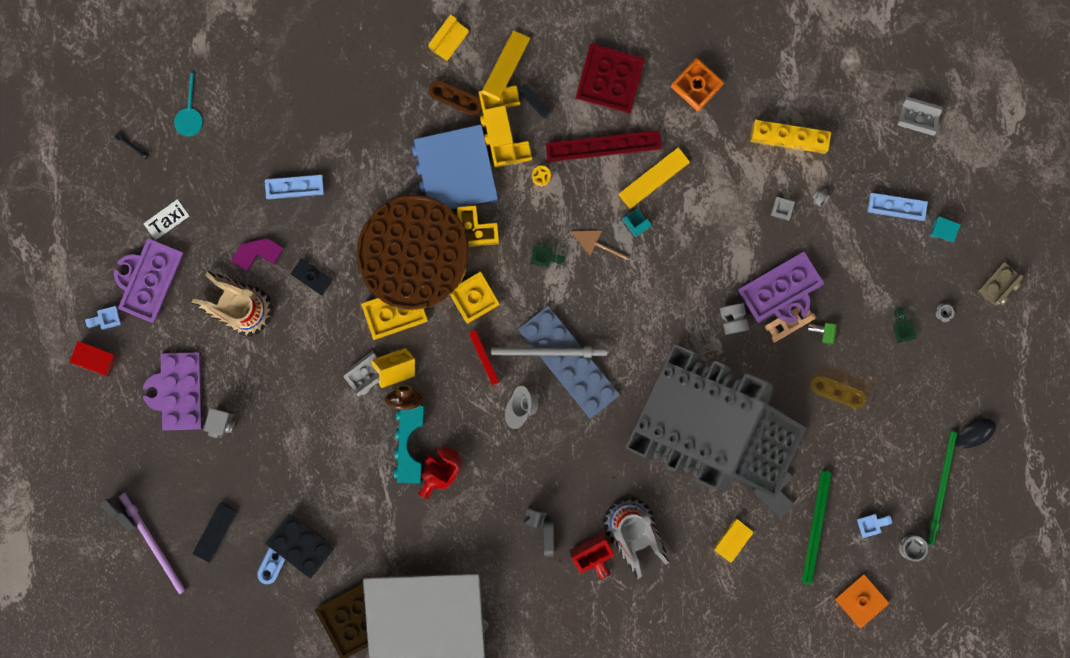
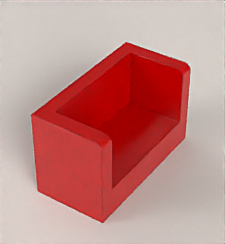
[69,341,117,376]

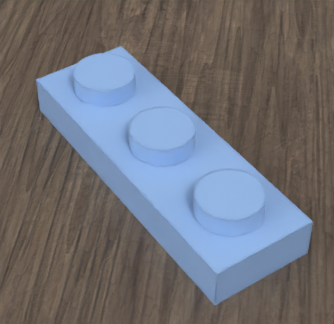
[265,175,324,199]
[867,193,928,221]

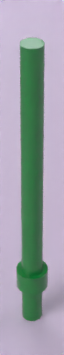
[927,431,958,546]

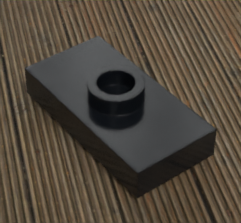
[291,259,333,296]

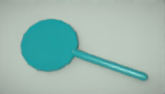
[174,72,203,137]

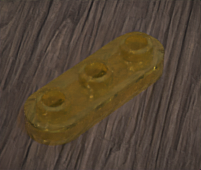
[810,376,866,409]

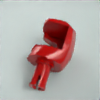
[418,446,462,500]

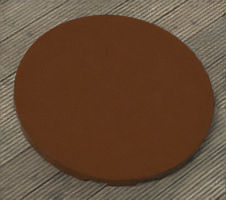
[357,195,470,310]

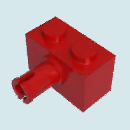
[569,532,615,580]

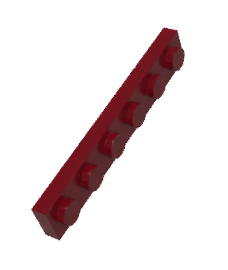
[546,130,662,163]

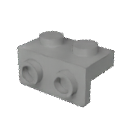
[898,97,943,136]
[342,351,379,397]

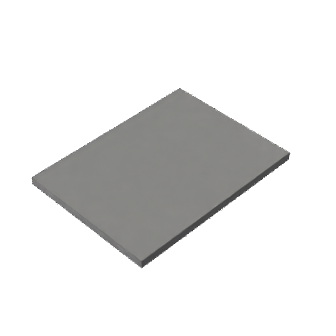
[363,573,485,658]

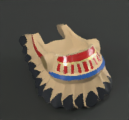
[191,271,273,337]

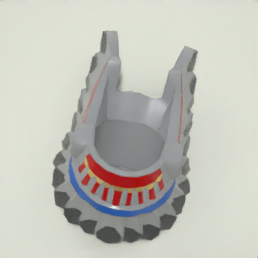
[603,497,670,579]

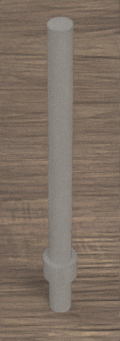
[491,346,607,358]

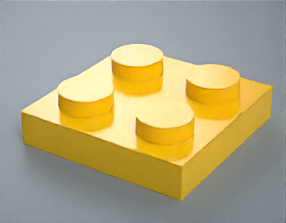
[450,272,500,324]

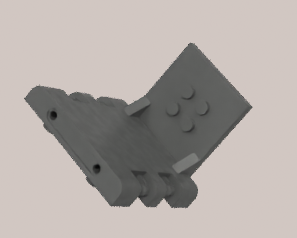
[625,344,807,498]

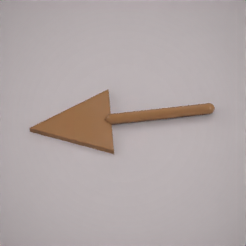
[571,231,629,260]

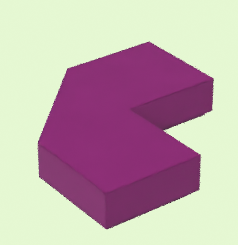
[231,238,284,271]

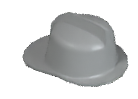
[505,386,539,429]

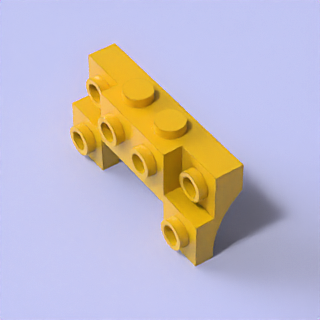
[479,86,532,167]

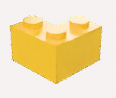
[457,206,499,247]

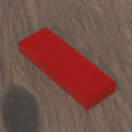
[469,330,499,386]

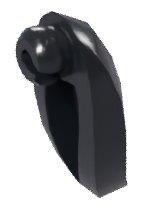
[956,419,996,449]

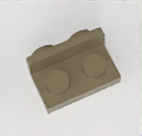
[978,262,1024,306]

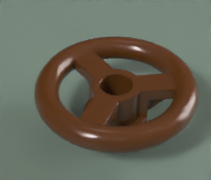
[385,385,423,410]

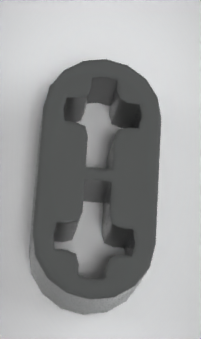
[544,520,554,557]

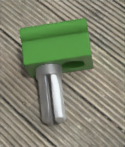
[808,323,837,344]

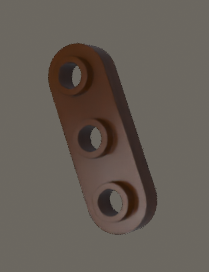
[429,81,482,116]

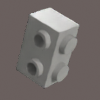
[204,408,235,439]

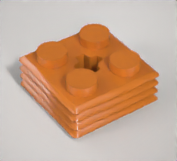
[671,58,724,111]

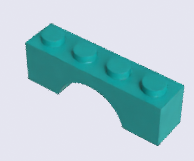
[394,406,425,483]

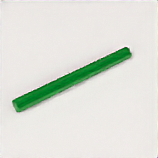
[802,470,832,584]

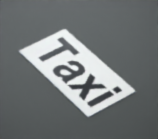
[143,199,189,241]

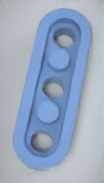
[257,548,285,584]

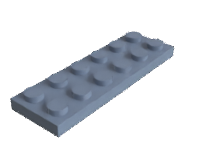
[518,306,620,419]

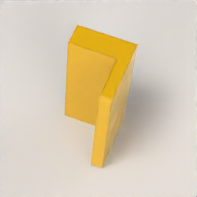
[428,14,469,61]
[372,348,415,388]
[713,518,753,562]

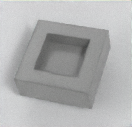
[770,197,795,221]

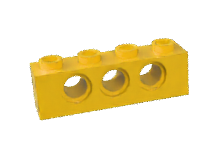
[750,120,831,154]

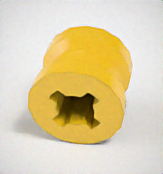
[532,165,551,186]

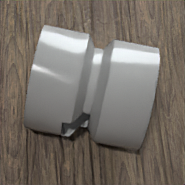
[720,303,750,335]
[898,535,928,561]

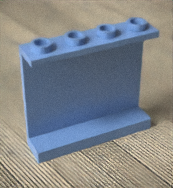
[411,125,498,210]

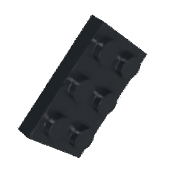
[265,513,335,579]

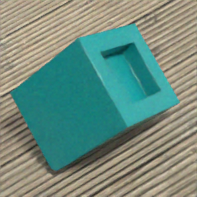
[622,209,651,238]
[929,216,960,242]

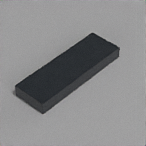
[192,503,237,563]

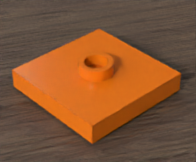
[835,574,890,629]

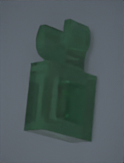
[530,245,565,268]
[892,309,917,343]

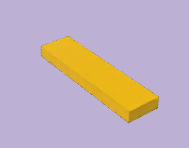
[482,30,530,101]
[618,147,690,209]

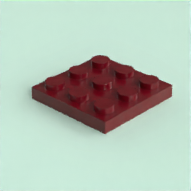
[575,44,645,114]

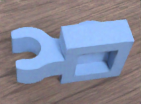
[85,306,121,330]
[857,514,893,538]

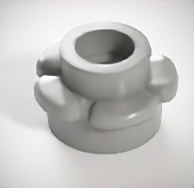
[812,189,830,207]
[936,304,955,322]

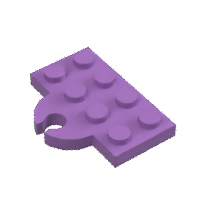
[114,238,184,324]
[738,252,824,323]
[143,353,202,430]

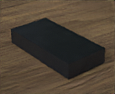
[519,84,550,119]

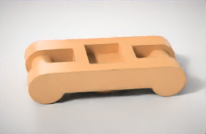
[764,307,817,343]

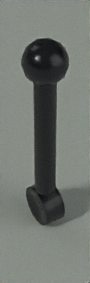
[115,133,148,159]

